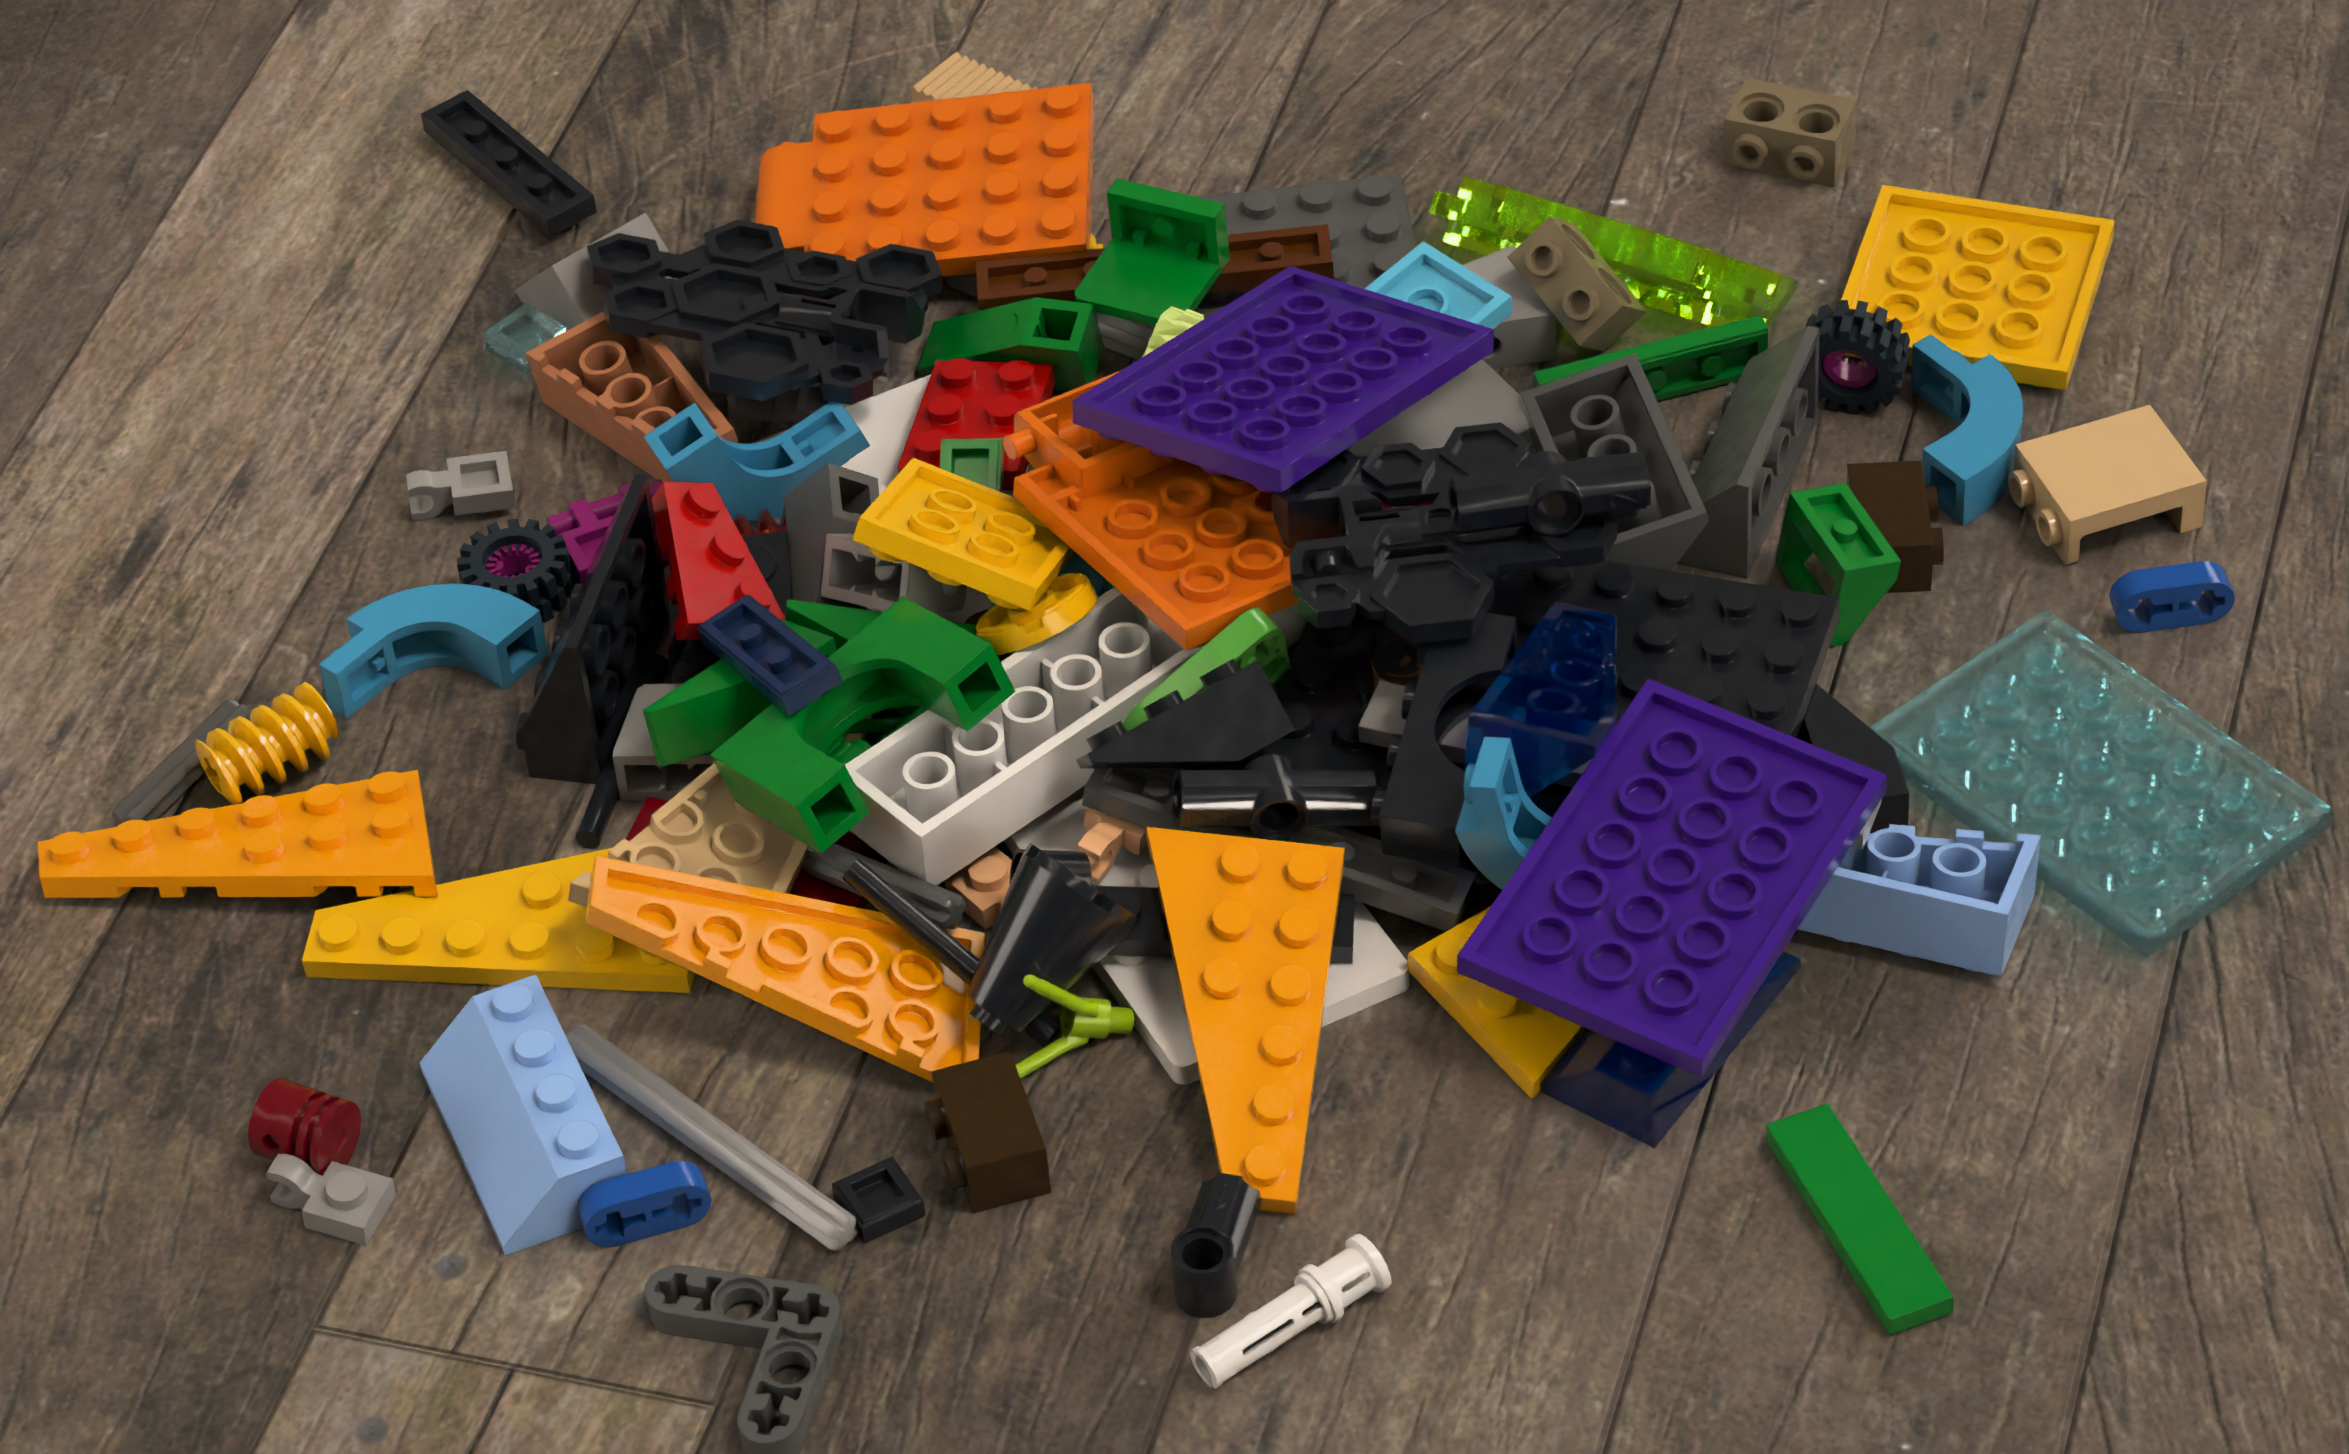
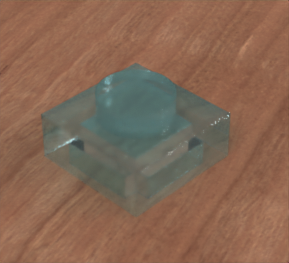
[483,303,567,375]

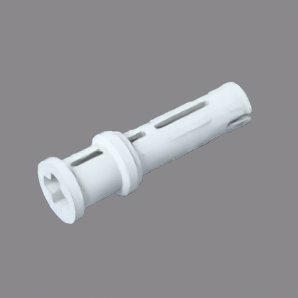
[1190,1234,1392,1389]

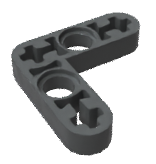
[644,1265,843,1454]

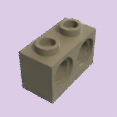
[1724,78,1857,187]
[1507,217,1647,351]

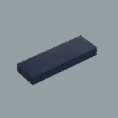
[696,595,843,717]

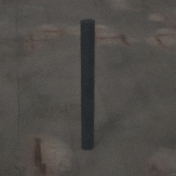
[575,654,669,849]
[842,859,1061,1048]

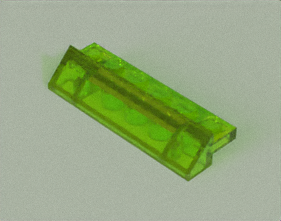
[1429,176,1799,328]

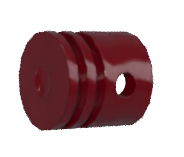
[248,1078,361,1176]

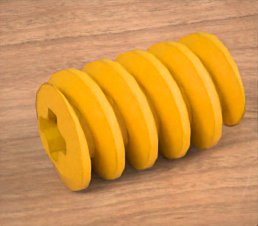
[195,682,339,805]

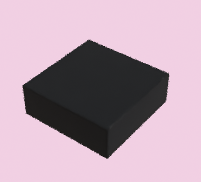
[832,1156,926,1244]

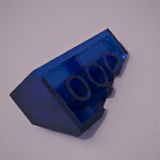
[1464,601,1617,798]
[1540,951,1801,1148]

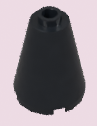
[965,843,1141,1036]

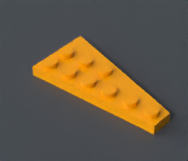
[38,770,438,898]

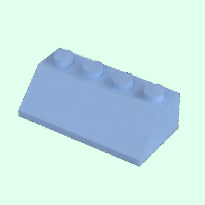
[420,974,627,1256]

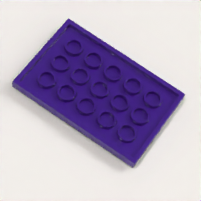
[1072,266,1494,493]
[1457,679,1887,1077]

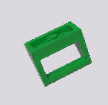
[1775,483,1901,646]

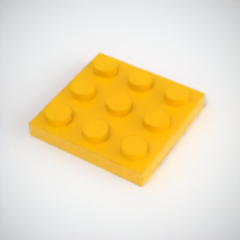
[852,458,1075,611]

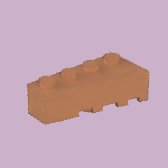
[525,311,739,482]

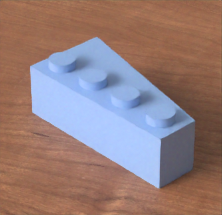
[1798,824,2041,977]

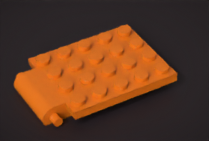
[754,83,1095,294]
[1003,370,1298,651]

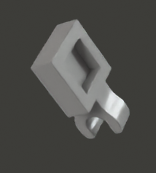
[406,451,515,521]
[266,1154,396,1246]

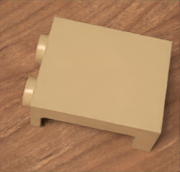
[2008,405,2207,565]

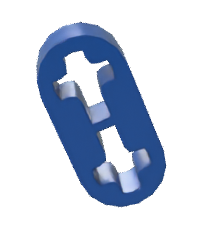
[2109,561,2235,632]
[577,1161,712,1247]

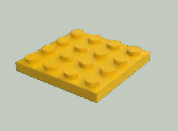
[1841,185,2115,390]

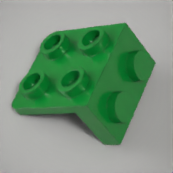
[1075,178,1230,326]

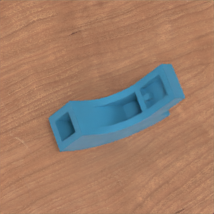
[1911,334,2023,526]
[644,401,870,521]
[319,584,548,719]
[1455,737,1552,890]

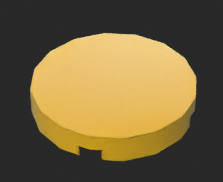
[975,573,1099,655]

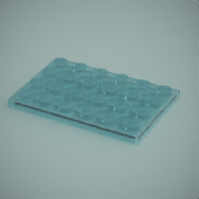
[1870,609,2333,958]

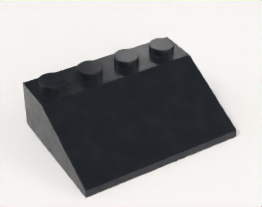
[516,474,670,785]

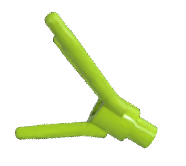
[1016,974,1134,1079]

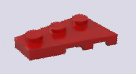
[652,482,785,640]

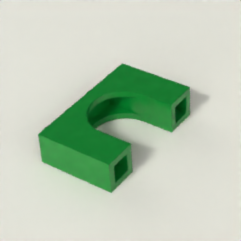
[710,596,1016,853]

